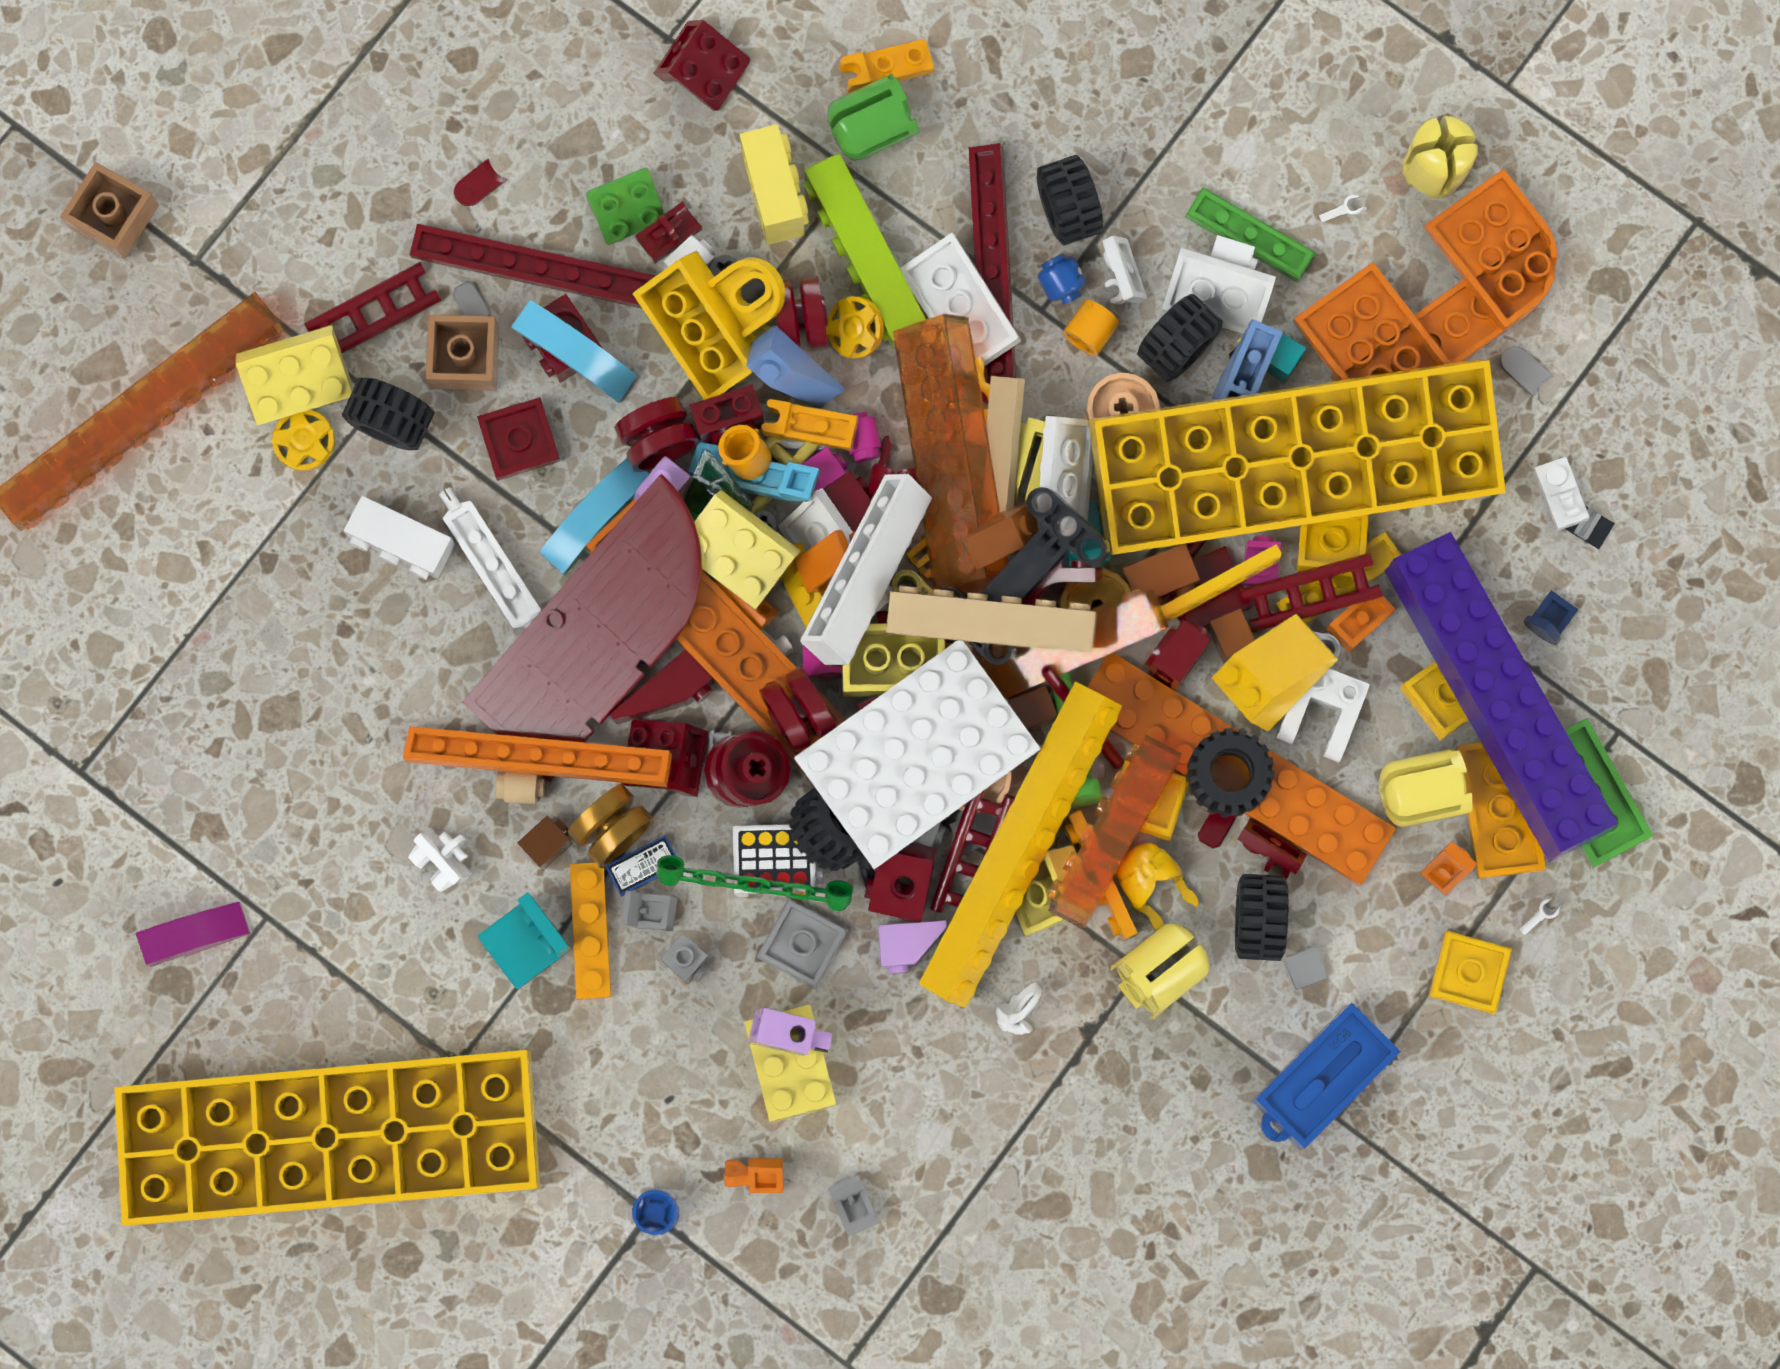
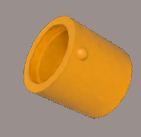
[1062,299,1120,357]
[718,425,772,480]

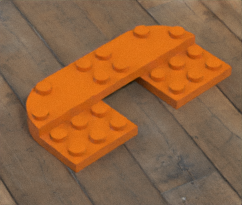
[1293,168,1558,381]

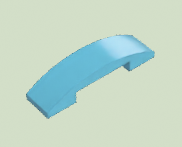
[511,300,637,403]
[688,442,821,502]
[540,458,649,575]

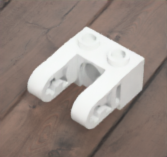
[1276,668,1370,763]

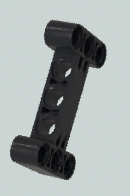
[941,487,1110,664]

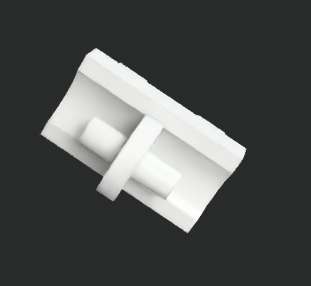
[408,830,472,892]

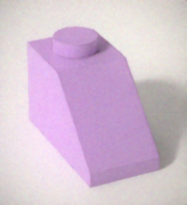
[878,921,947,974]

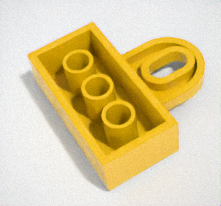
[632,250,785,400]

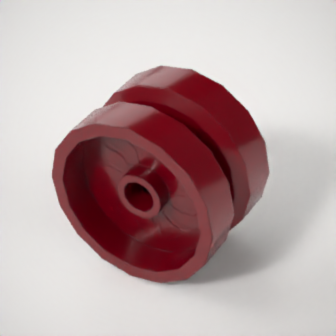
[776,276,828,350]
[614,397,699,472]
[759,666,836,754]
[704,731,791,808]

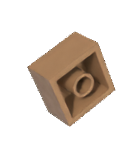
[60,162,159,260]
[426,315,499,391]

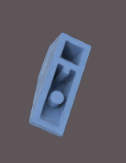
[1211,319,1283,400]
[747,325,844,408]

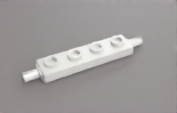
[439,488,541,630]

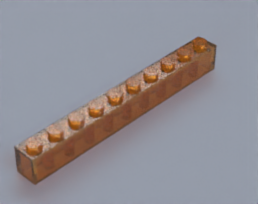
[0,292,285,532]

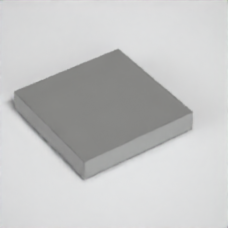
[757,898,848,990]

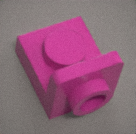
[1243,536,1281,586]

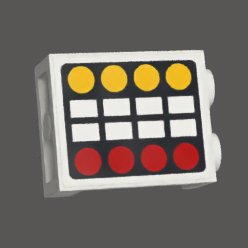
[733,825,823,897]

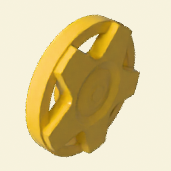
[826,296,884,359]
[272,410,335,471]

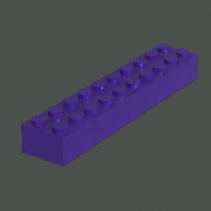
[1384,532,1618,862]

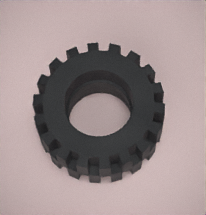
[1036,155,1103,246]
[1137,294,1223,382]
[342,377,435,451]
[1186,728,1275,818]
[789,787,864,871]
[1235,874,1289,961]

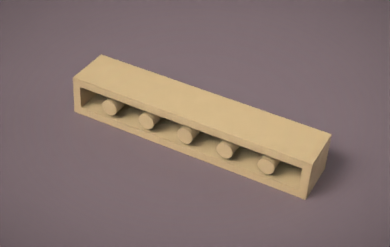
[886,586,1097,654]

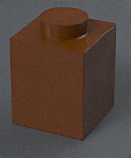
[517,816,573,871]

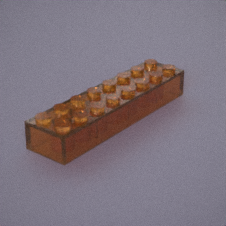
[893,314,1008,591]

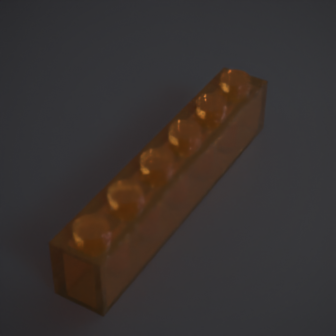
[977,588,1169,699]
[1047,735,1182,930]

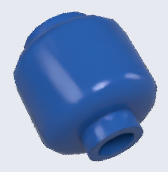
[1038,253,1086,304]

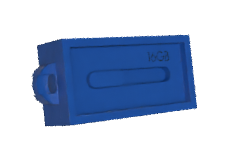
[1252,1003,1401,1150]

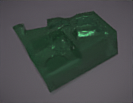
[684,449,754,515]

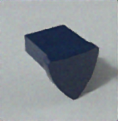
[1523,590,1579,645]

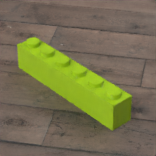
[802,153,928,349]

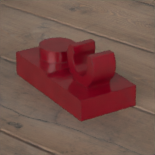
[1237,818,1307,880]

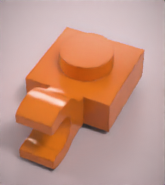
[724,1158,784,1193]

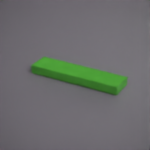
[1185,187,1316,283]

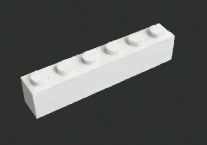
[800,474,932,665]

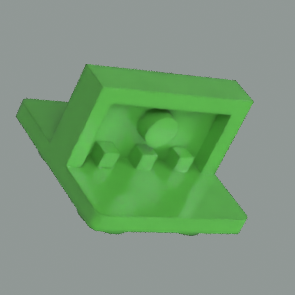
[585,167,665,245]

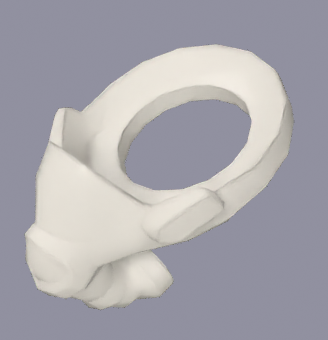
[995,983,1042,1035]

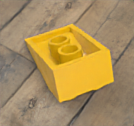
[1211,614,1338,732]

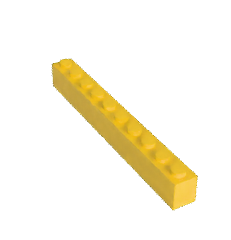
[918,681,1122,1008]

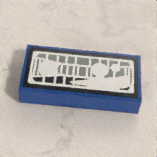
[605,835,676,897]

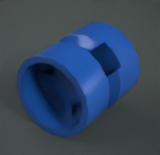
[632,1190,680,1235]

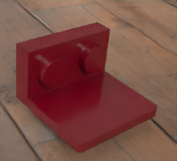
[653,20,751,111]
[623,720,709,797]

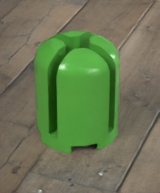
[827,73,920,161]

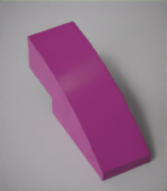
[135,902,251,967]

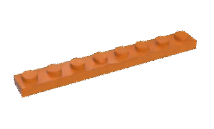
[403,726,672,787]

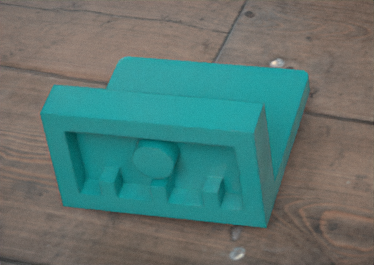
[478,892,572,989]

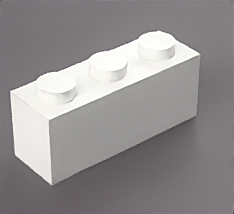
[344,496,455,580]

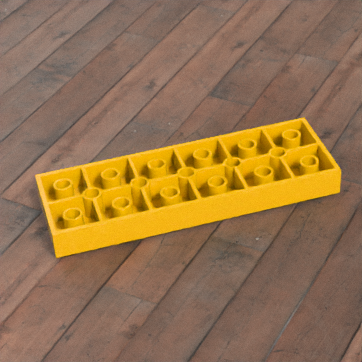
[1088,359,1506,555]
[114,1050,541,1226]

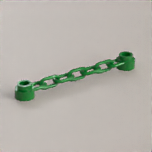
[656,855,853,911]

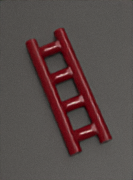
[304,262,441,354]
[1240,553,1382,633]
[930,790,1015,913]

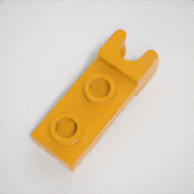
[839,39,934,94]
[761,399,859,451]

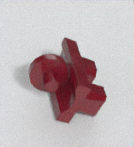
[635,202,702,264]

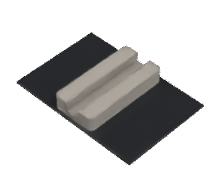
[1565,506,1615,549]

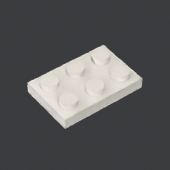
[1162,248,1276,334]

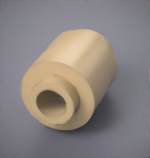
[496,771,546,804]

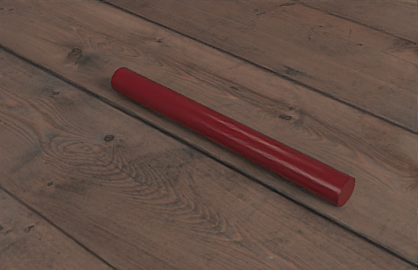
[1040,664,1125,769]

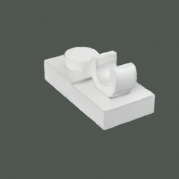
[1102,236,1147,305]
[1533,457,1590,531]

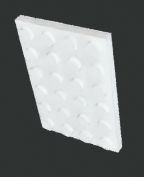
[794,640,1041,869]

